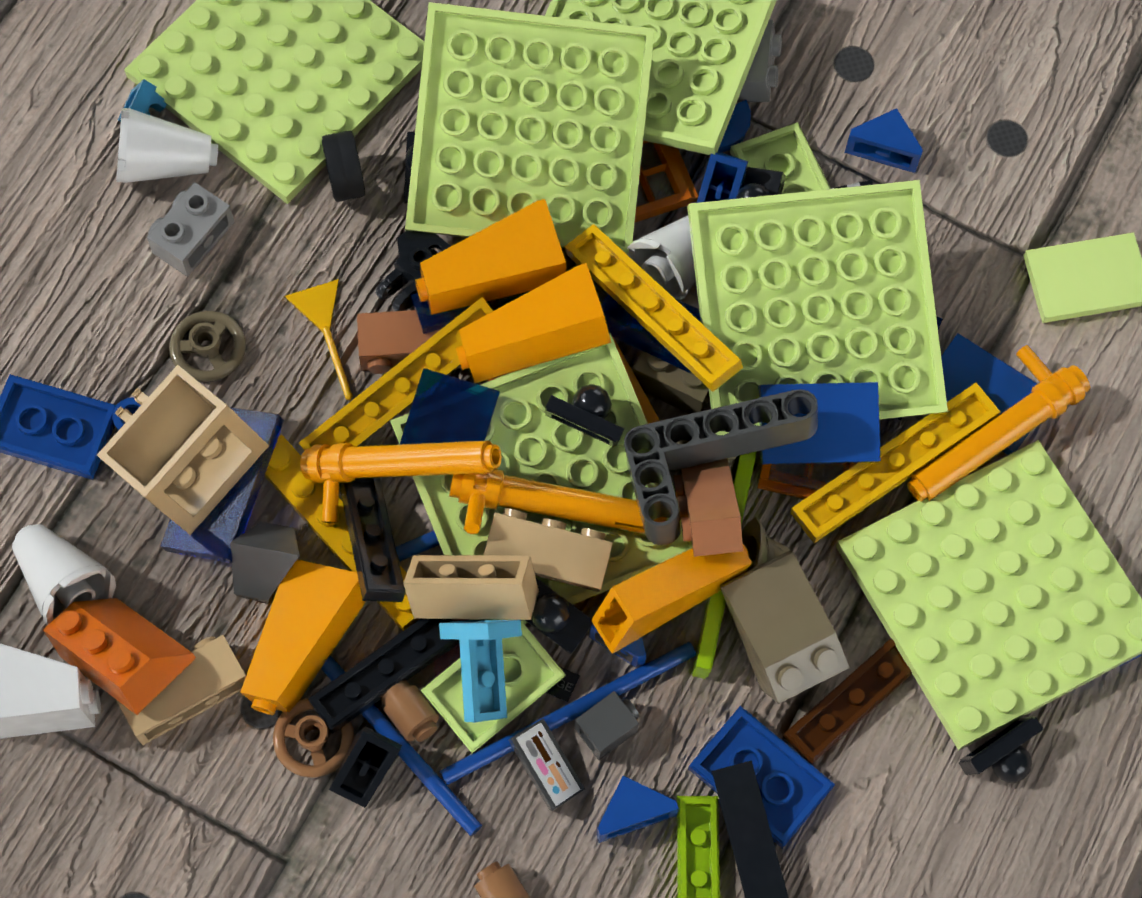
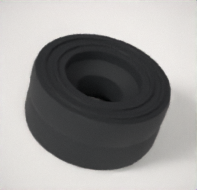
[322,131,365,202]

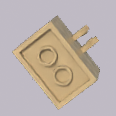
[97,365,269,535]

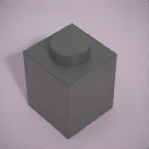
[574,691,640,760]

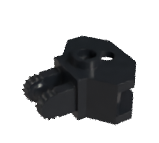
[375,230,451,311]

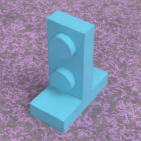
[439,620,522,723]

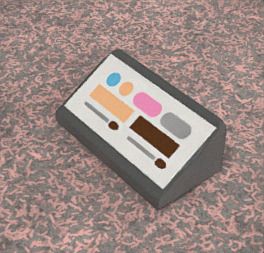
[508,719,585,811]

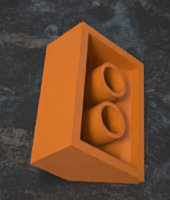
[43,598,196,715]

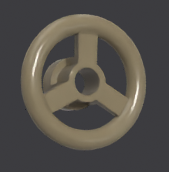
[169,311,246,382]

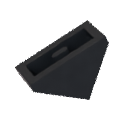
[329,727,402,808]

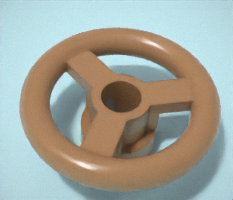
[273,698,354,778]

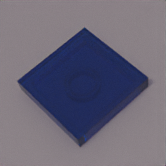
[400,368,500,444]

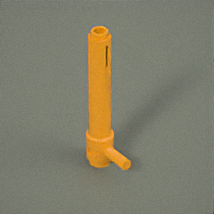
[907,345,1091,502]
[300,441,502,523]
[449,469,667,534]

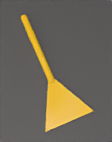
[285,279,353,401]

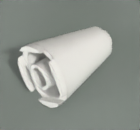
[116,108,218,183]
[627,216,696,302]
[12,524,116,625]

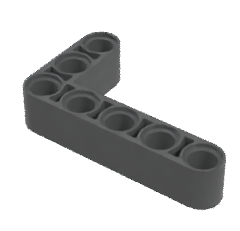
[624,389,818,545]

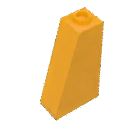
[415,199,566,315]
[456,263,611,383]
[591,544,752,654]
[240,559,366,715]

